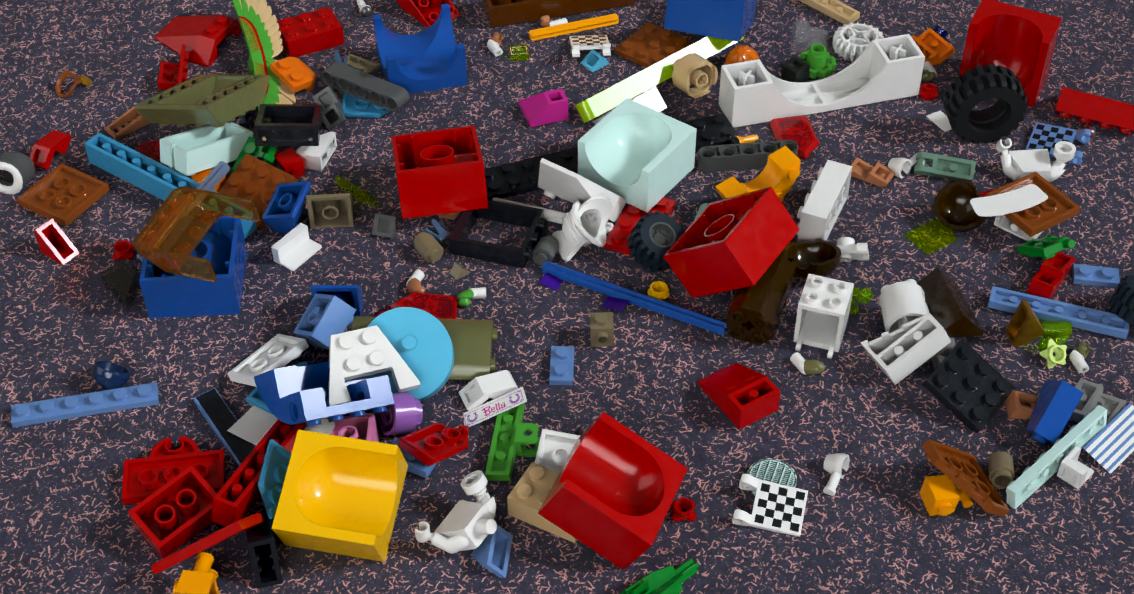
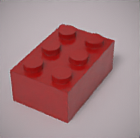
[276,7,344,58]
[128,465,217,559]

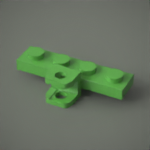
[485,403,540,481]

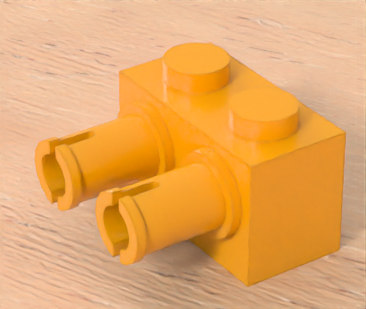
[173,552,220,594]

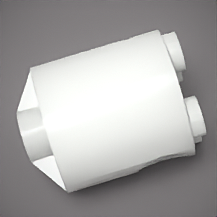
[879,279,929,333]

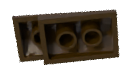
[917,267,983,338]

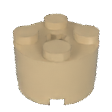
[672,53,718,99]

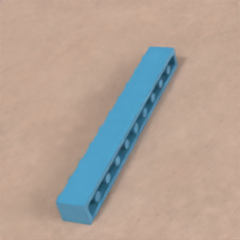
[84,133,257,239]

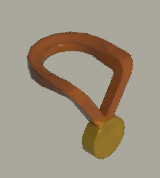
[55,70,92,98]

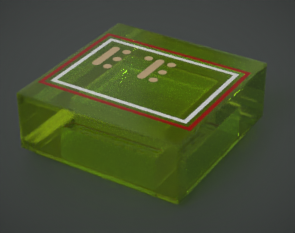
[508,44,530,62]

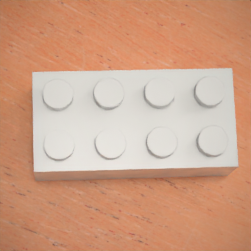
[796,160,853,243]

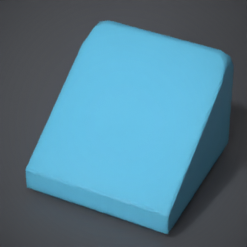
[580,49,610,72]

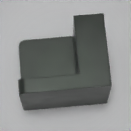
[781,57,810,82]

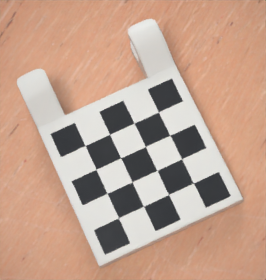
[569,35,611,58]
[732,474,808,537]

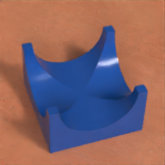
[372,3,467,94]

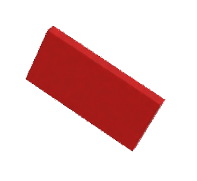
[151,513,264,575]

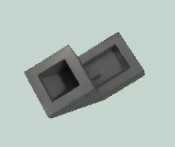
[312,86,346,131]

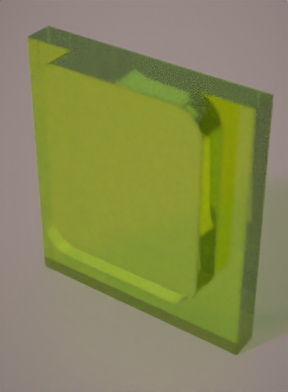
[334,175,379,207]
[905,220,957,255]

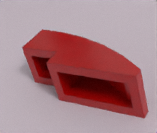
[1027,252,1076,299]

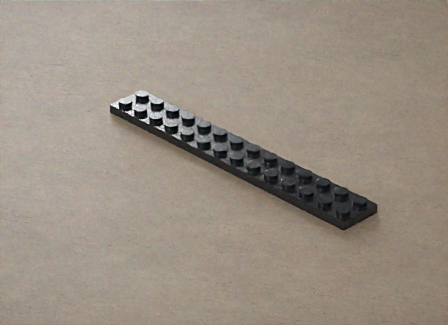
[484,113,739,201]

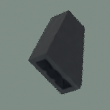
[246,510,283,589]

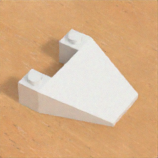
[538,158,627,223]

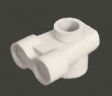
[837,237,869,263]

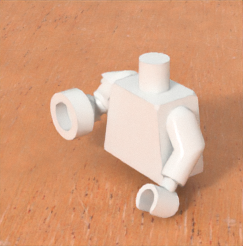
[996,138,1076,182]
[415,470,497,554]

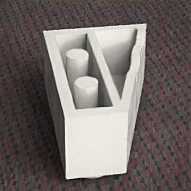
[860,313,951,385]

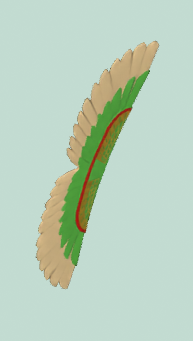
[231,0,296,141]

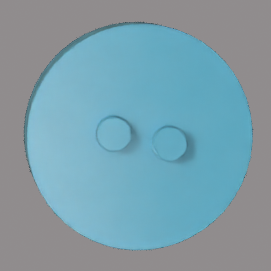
[366,307,454,401]

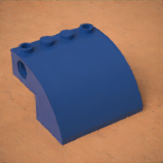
[254,362,395,427]

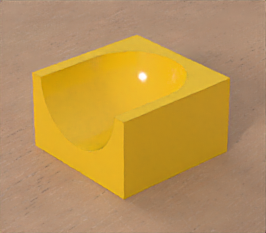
[271,430,408,562]

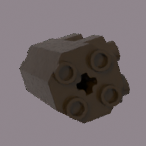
[726,251,797,345]

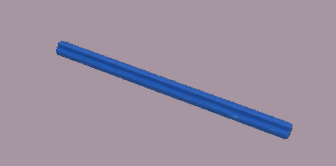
[542,261,727,335]

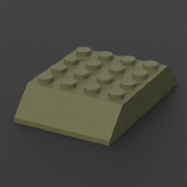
[135,74,270,127]

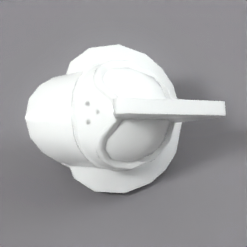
[552,196,613,262]

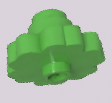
[797,43,836,79]

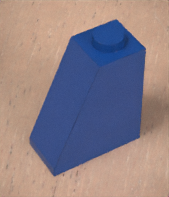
[1026,380,1084,445]

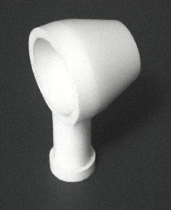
[888,153,918,179]
[823,453,850,496]

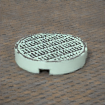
[748,458,797,495]

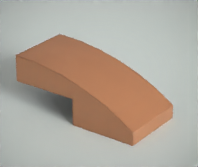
[851,157,895,187]

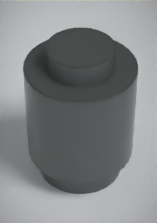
[532,235,559,265]

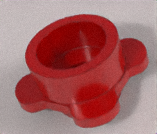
[919,83,939,101]
[112,240,136,260]
[671,497,697,522]

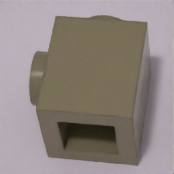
[590,312,614,347]

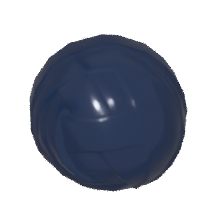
[93,361,131,389]

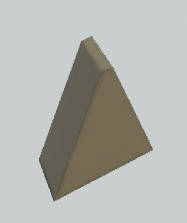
[449,263,470,280]

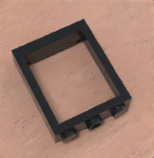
[254,104,322,146]
[448,200,547,268]

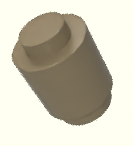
[414,232,444,263]
[988,451,1015,488]

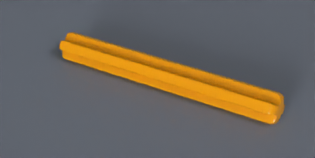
[529,13,619,41]

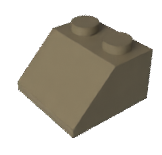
[306,193,354,229]

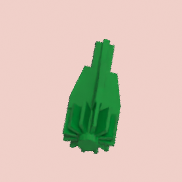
[620,558,699,594]

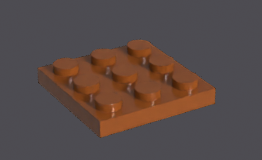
[614,22,694,68]
[218,154,297,230]
[17,163,110,227]
[987,171,1081,237]

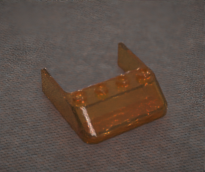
[134,187,260,282]

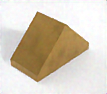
[1005,300,1046,347]

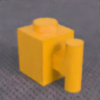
[919,475,973,516]

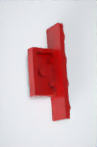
[158,44,189,90]

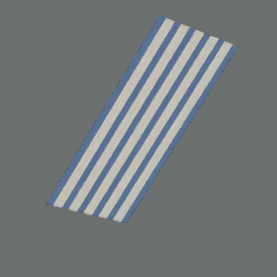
[1083,403,1134,474]

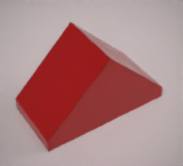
[34,218,80,265]

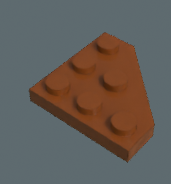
[922,439,1010,517]

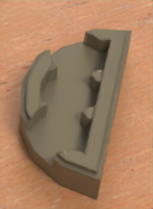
[346,53,381,74]

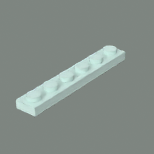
[1006,405,1107,509]

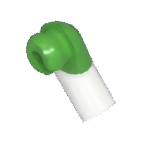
[457,287,487,307]

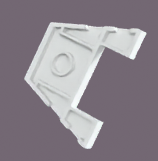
[328,325,420,406]

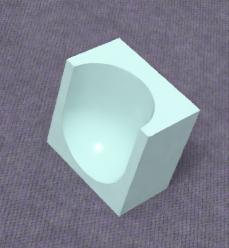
[578,98,697,212]

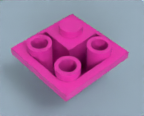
[518,89,568,128]

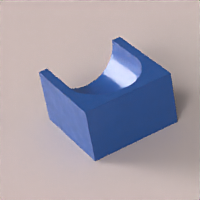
[664,0,757,42]
[139,215,247,318]

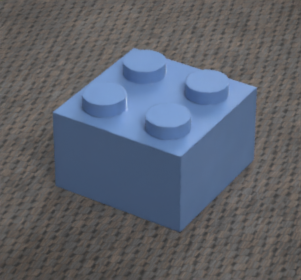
[293,293,356,349]

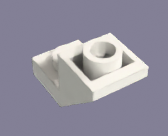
[459,370,518,410]

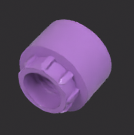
[376,392,423,435]

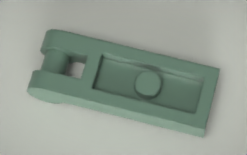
[914,151,976,182]

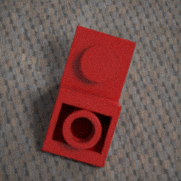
[30,130,72,170]

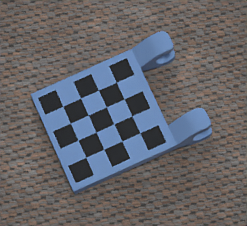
[1025,122,1091,165]

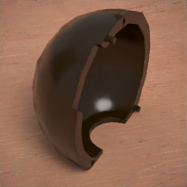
[934,180,987,232]
[783,238,842,280]

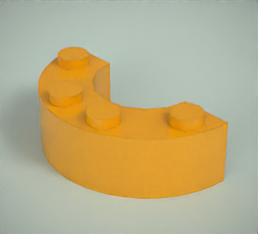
[715,145,801,202]

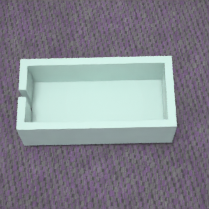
[160,122,253,176]

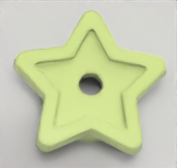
[1039,339,1067,369]

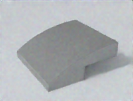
[1070,379,1126,425]

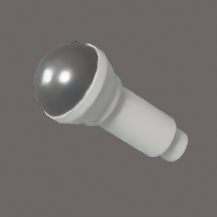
[357,0,372,17]

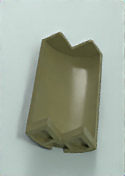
[351,316,498,380]

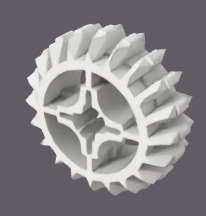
[832,22,884,63]

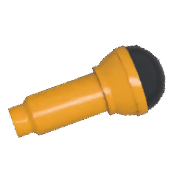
[730,135,759,144]

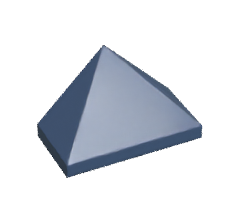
[472,525,513,578]

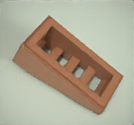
[104,106,150,140]
[1005,390,1039,419]

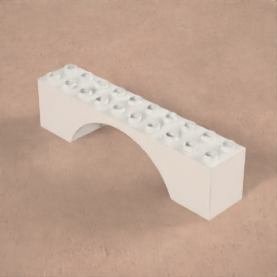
[719,34,925,128]

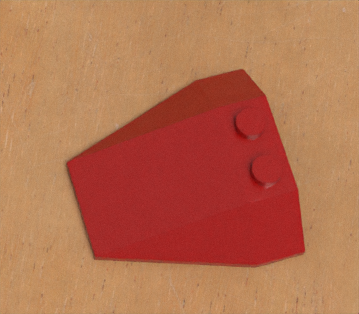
[154,15,243,67]

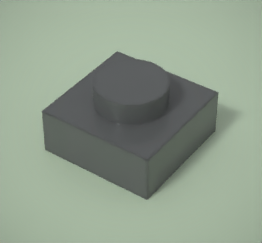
[372,213,398,238]

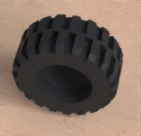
[943,64,1028,144]

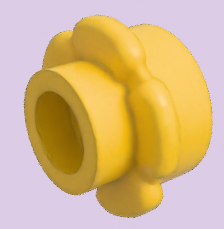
[647,281,670,300]

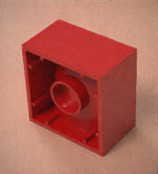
[959,0,1062,107]
[391,125,488,219]
[663,187,800,298]
[538,412,688,569]

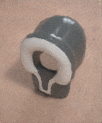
[0,151,35,195]

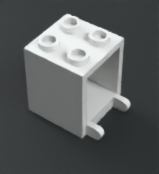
[793,274,854,359]

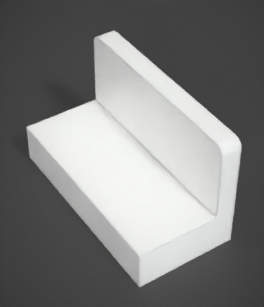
[271,223,322,271]

